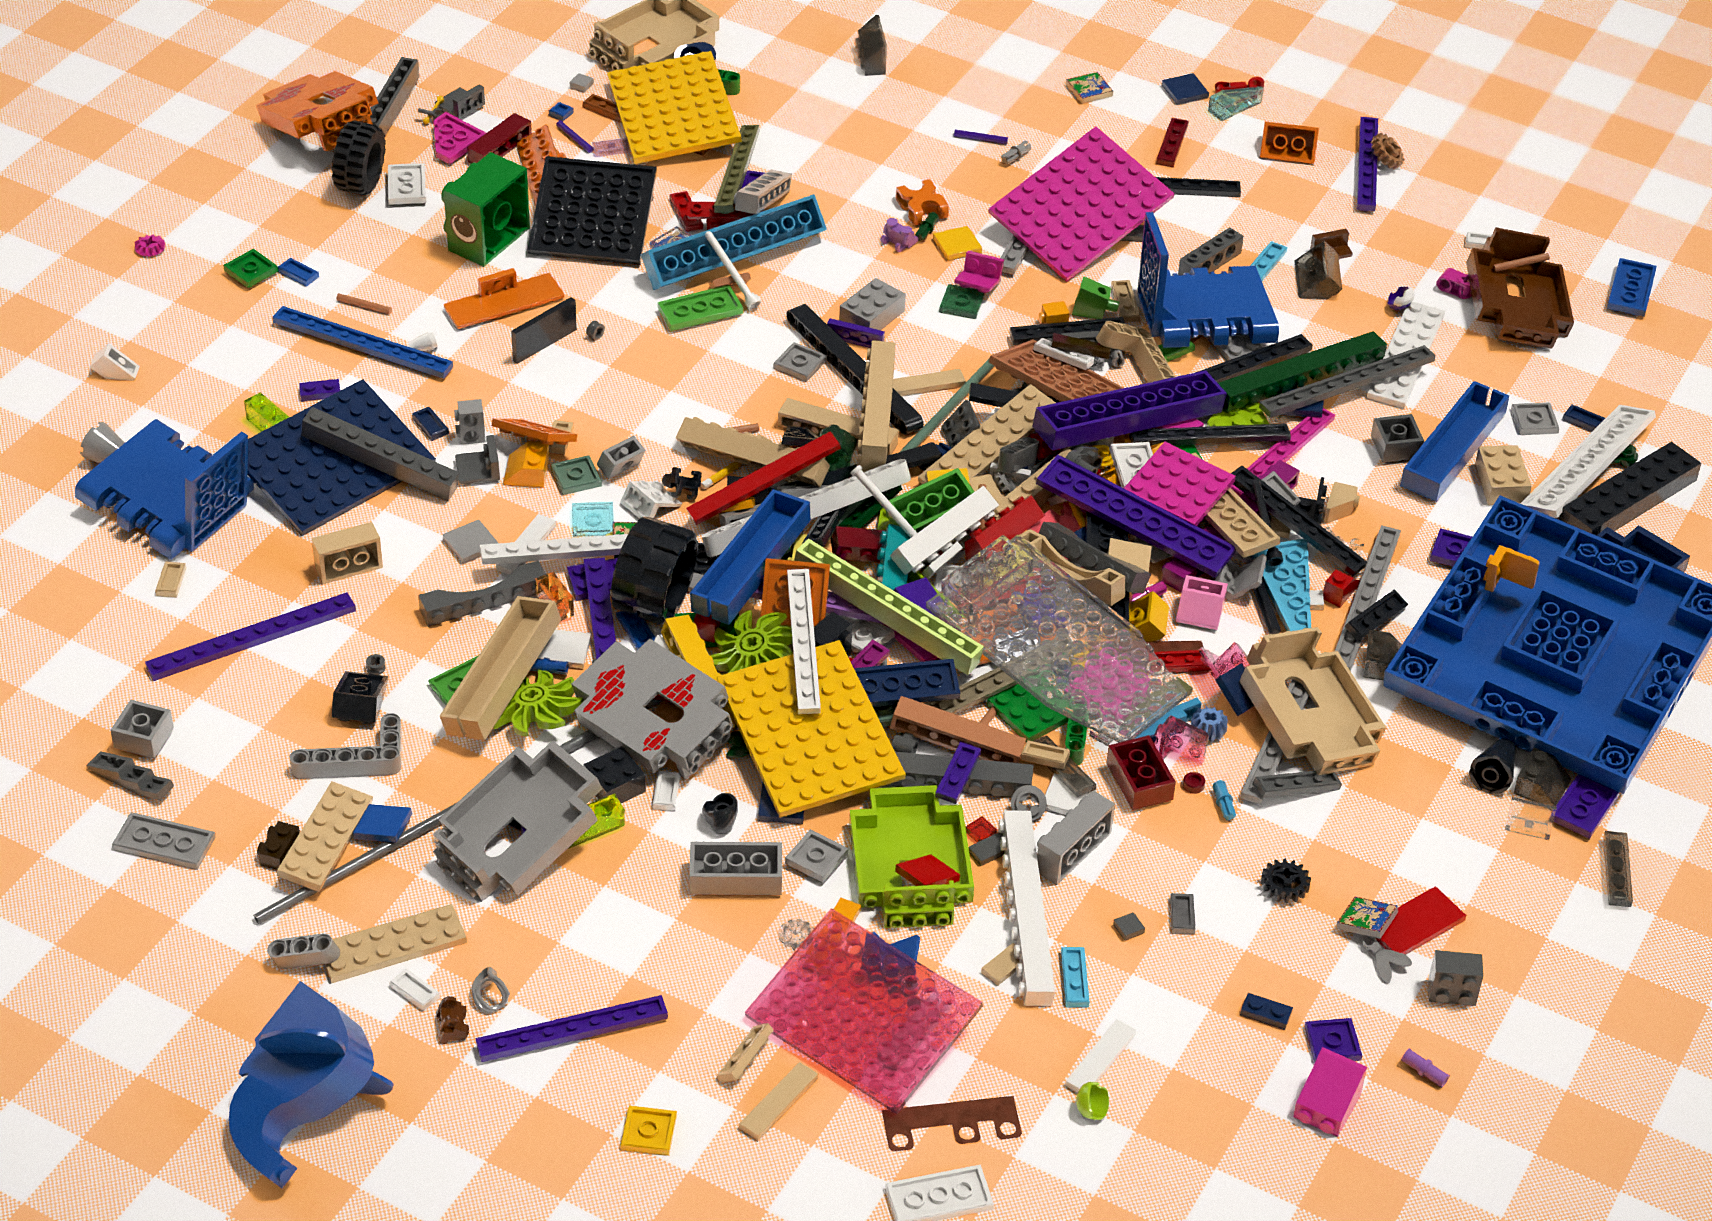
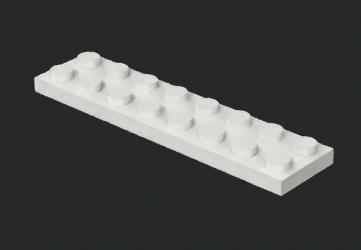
[1367,302,1446,409]

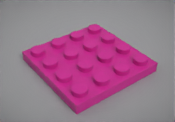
[1124,442,1236,526]

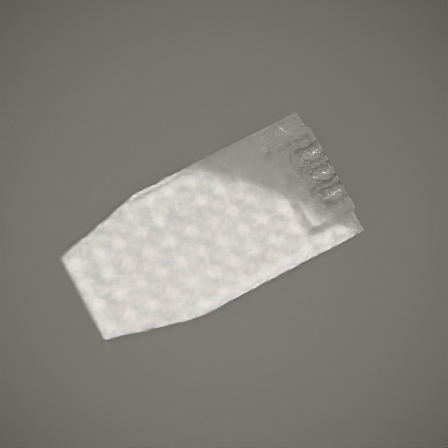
[926,535,1187,743]

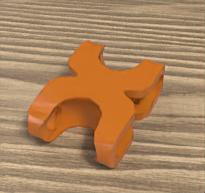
[896,179,949,225]

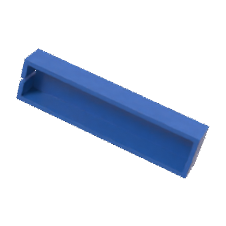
[1400,381,1510,502]
[690,489,811,625]

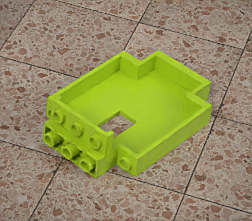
[849,785,974,928]

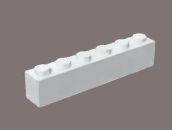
[890,486,999,576]

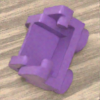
[881,218,918,252]

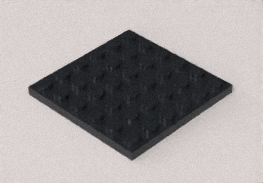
[527,156,657,265]

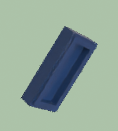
[1562,404,1605,432]
[412,406,449,441]

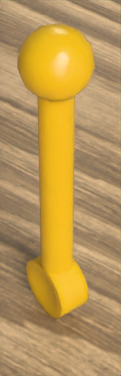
[423,96,444,125]

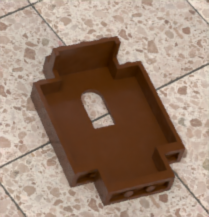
[1466,227,1574,349]

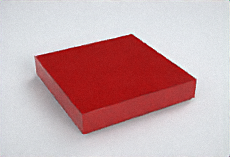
[895,854,960,886]

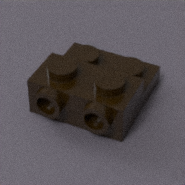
[257,821,300,870]

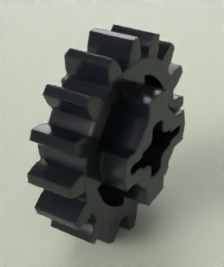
[1260,858,1311,903]

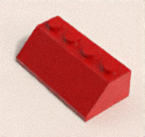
[965,495,1045,567]

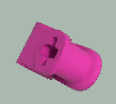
[1436,268,1472,299]

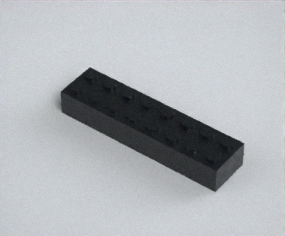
[1559,441,1702,536]

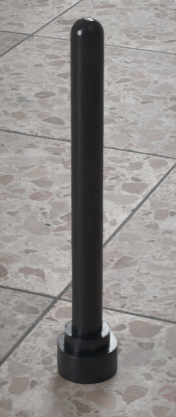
[1252,479,1283,566]

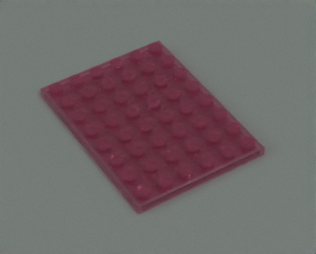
[744,908,983,1115]

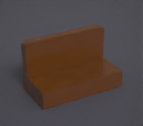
[1310,228,1353,263]

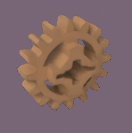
[1371,132,1405,170]

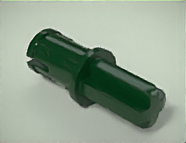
[915,212,939,241]

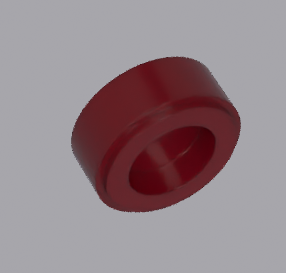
[1183,772,1206,794]

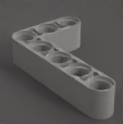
[289,713,402,779]

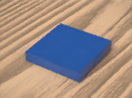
[353,804,413,843]

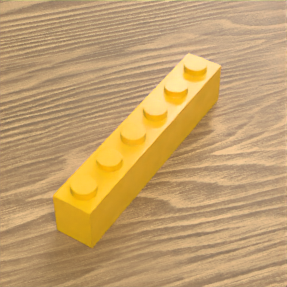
[661,615,736,729]

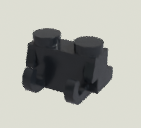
[662,467,702,500]

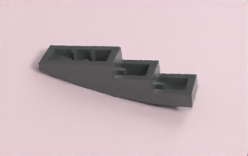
[86,751,174,801]

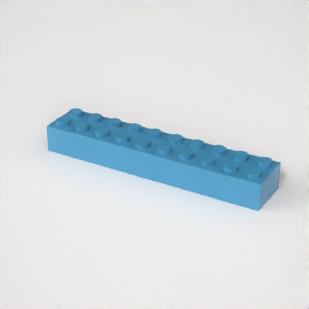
[640,194,827,290]

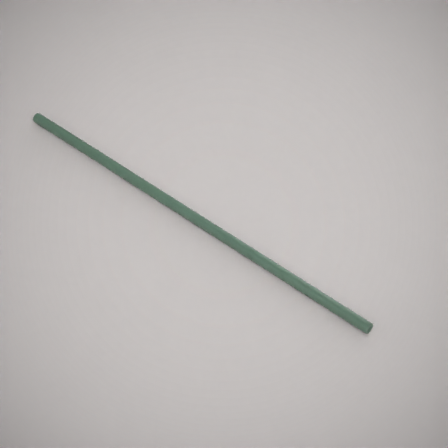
[826,354,994,543]

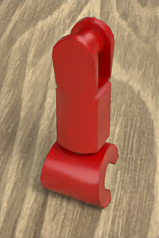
[1214,76,1265,98]

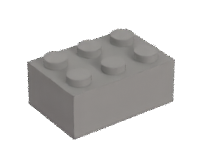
[839,278,906,330]

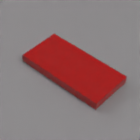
[1376,886,1467,955]

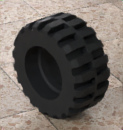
[331,120,386,195]

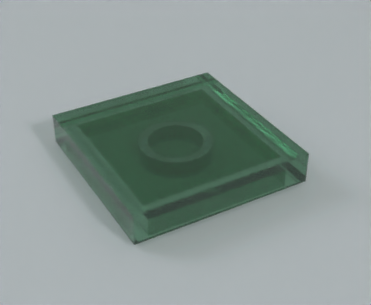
[939,284,985,319]

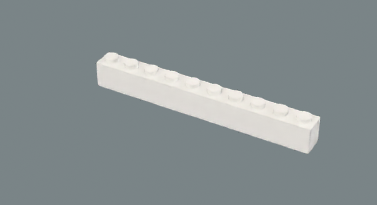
[998,810,1055,1006]

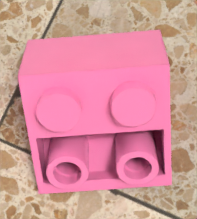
[1176,575,1228,630]

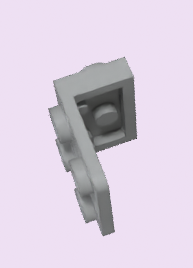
[1214,554,1267,601]

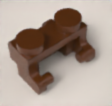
[436,996,469,1044]

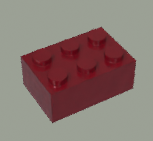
[1106,735,1176,810]

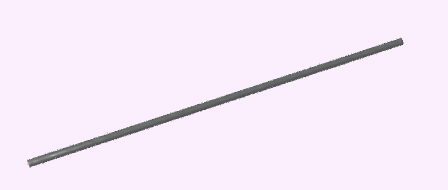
[253,670,718,924]

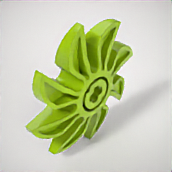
[709,610,793,673]
[493,670,584,737]

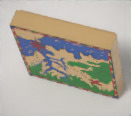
[1066,72,1114,104]

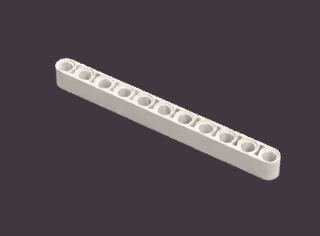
[701,459,911,557]

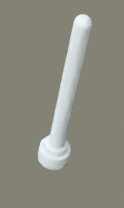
[705,231,762,310]

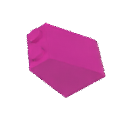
[1293,1047,1367,1137]

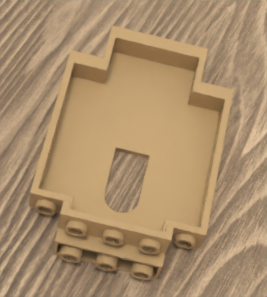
[589,0,720,71]
[1240,627,1387,775]

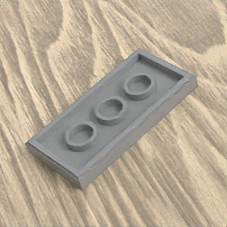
[112,812,216,870]

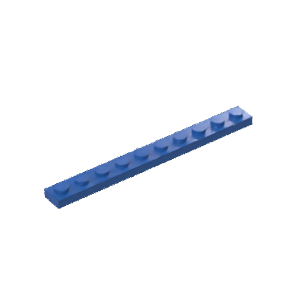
[272,306,453,379]

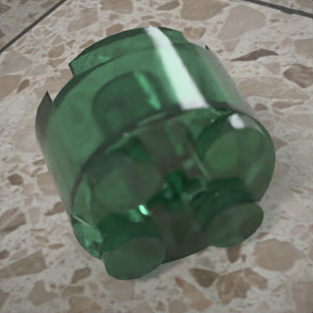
[817,424,857,472]

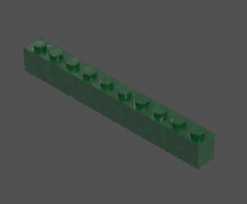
[1218,331,1387,412]

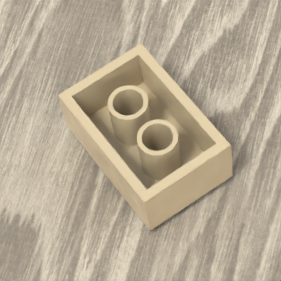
[1475,445,1532,505]
[311,522,383,585]

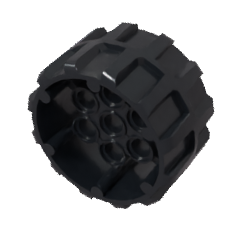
[610,516,698,625]

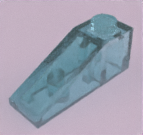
[1208,87,1264,121]

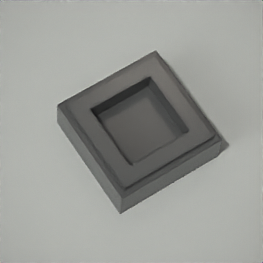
[1113,912,1145,941]

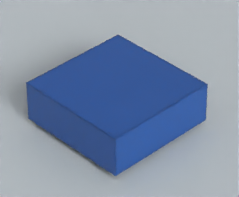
[548,102,574,122]

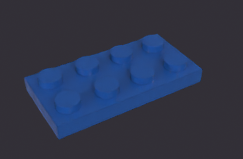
[1607,258,1657,317]

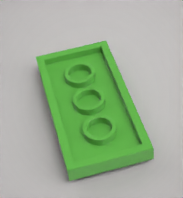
[657,285,743,331]

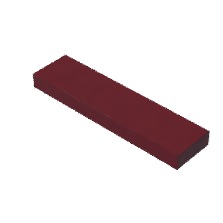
[1156,117,1189,168]

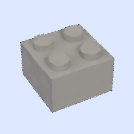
[110,699,174,759]

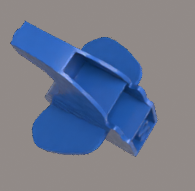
[229,981,394,1188]

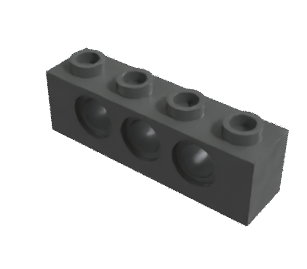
[1178,227,1244,276]

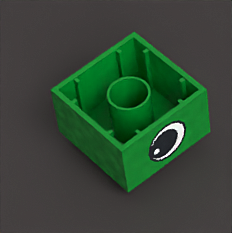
[441,152,530,267]

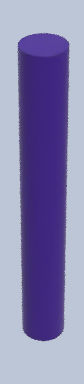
[556,120,594,153]
[954,129,1008,144]

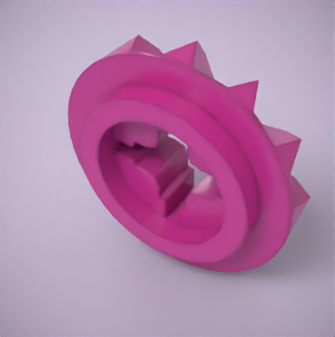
[134,234,165,256]

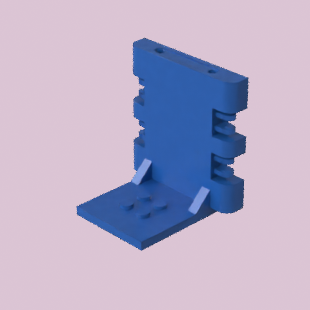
[1137,212,1279,348]
[75,419,254,560]

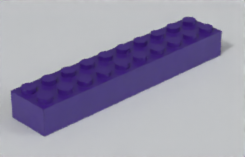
[1032,370,1227,451]

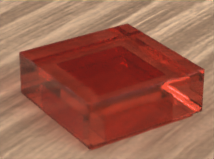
[965,816,997,842]

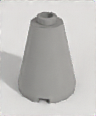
[80,422,125,463]

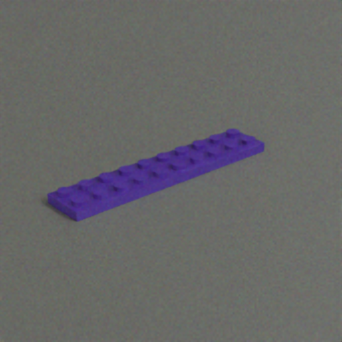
[1036,455,1236,578]

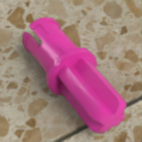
[1132,581,1167,602]

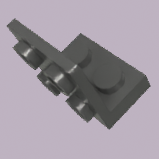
[435,84,485,119]
[455,435,500,484]

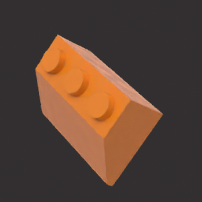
[1260,121,1319,164]

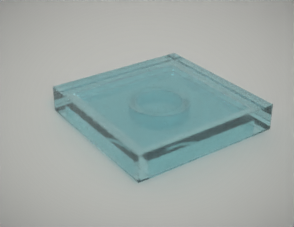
[572,502,614,537]

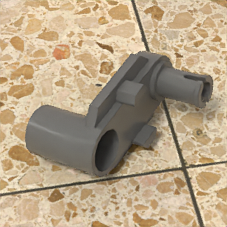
[1066,444,1103,474]

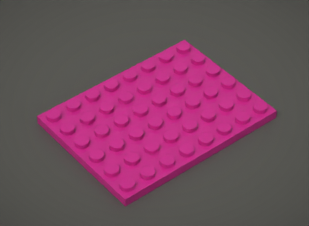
[988,126,1175,282]

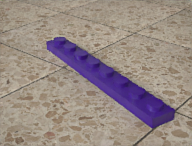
[1357,116,1379,212]
[475,995,668,1063]

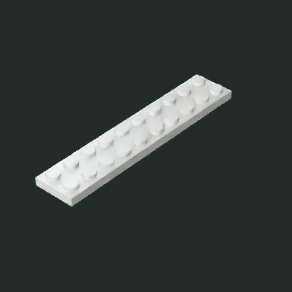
[1520,404,1656,518]

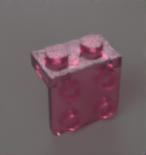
[1199,642,1250,679]
[1154,715,1209,765]

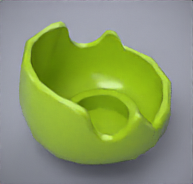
[1076,1082,1109,1120]

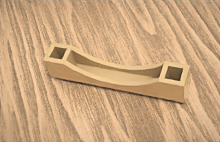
[1015,529,1125,606]

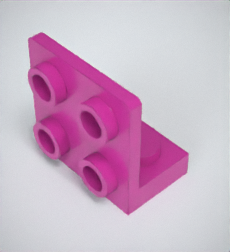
[954,250,1004,293]

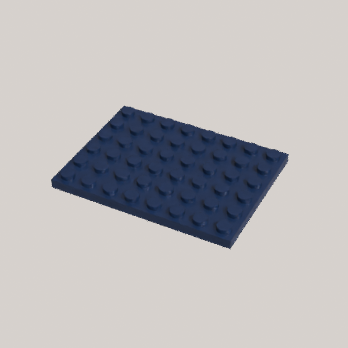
[247,379,436,536]

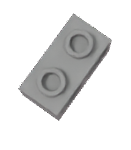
[454,399,486,445]

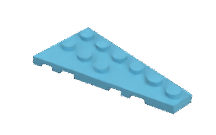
[1250,539,1312,631]

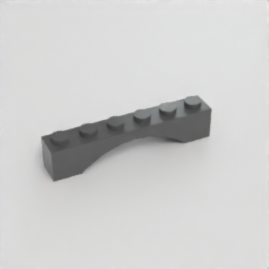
[1039,522,1151,593]
[418,561,548,627]

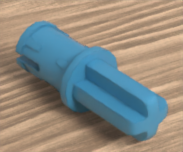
[1212,780,1236,821]

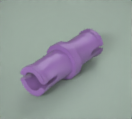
[1401,1048,1450,1088]

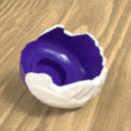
[1387,286,1415,310]

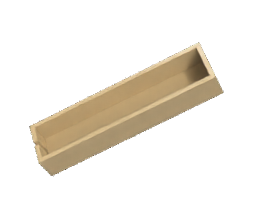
[857,341,896,472]
[439,596,562,741]

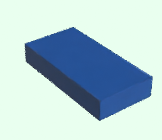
[278,257,319,287]

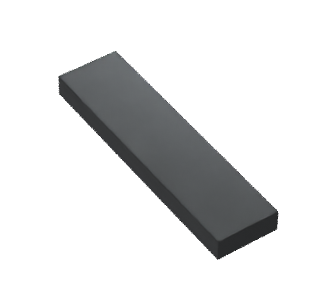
[1253,770,1342,798]

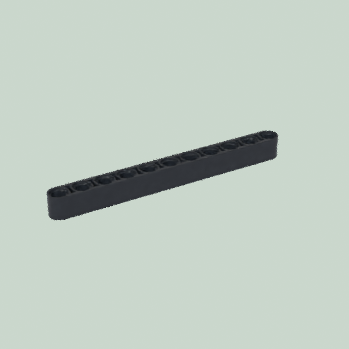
[786,304,924,435]

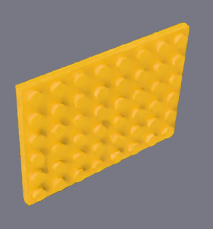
[607,51,742,164]
[717,640,906,818]

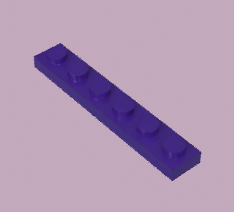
[584,557,616,659]

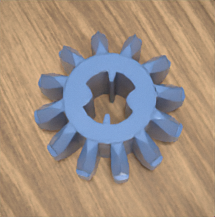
[1191,706,1228,743]

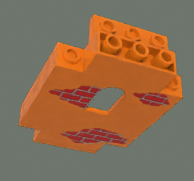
[256,71,379,152]

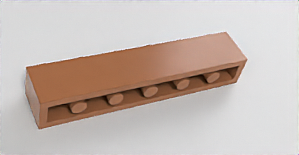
[890,696,1026,763]

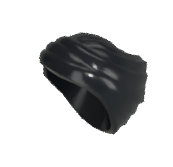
[702,793,738,834]

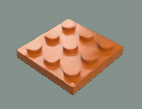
[761,558,830,626]

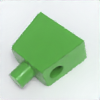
[1072,276,1120,319]

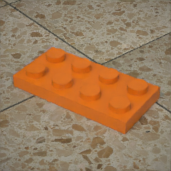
[491,418,578,445]

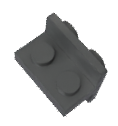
[941,400,980,448]

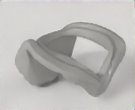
[471,966,510,1014]

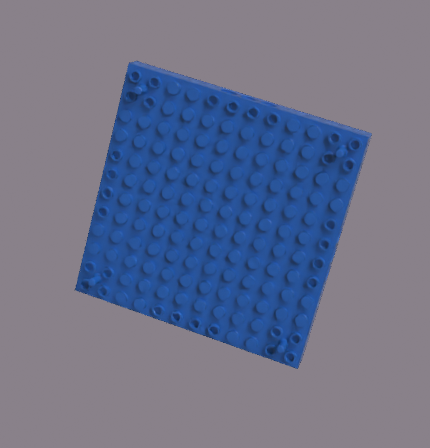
[1383,495,1712,794]

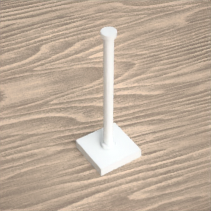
[850,465,963,579]

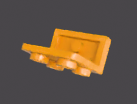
[1483,545,1539,592]

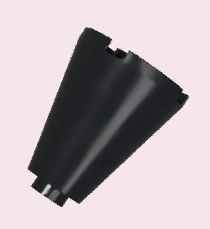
[1469,738,1516,794]

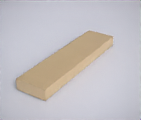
[893,368,966,396]
[739,1061,819,1141]

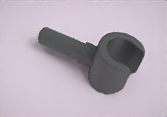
[417,108,443,121]

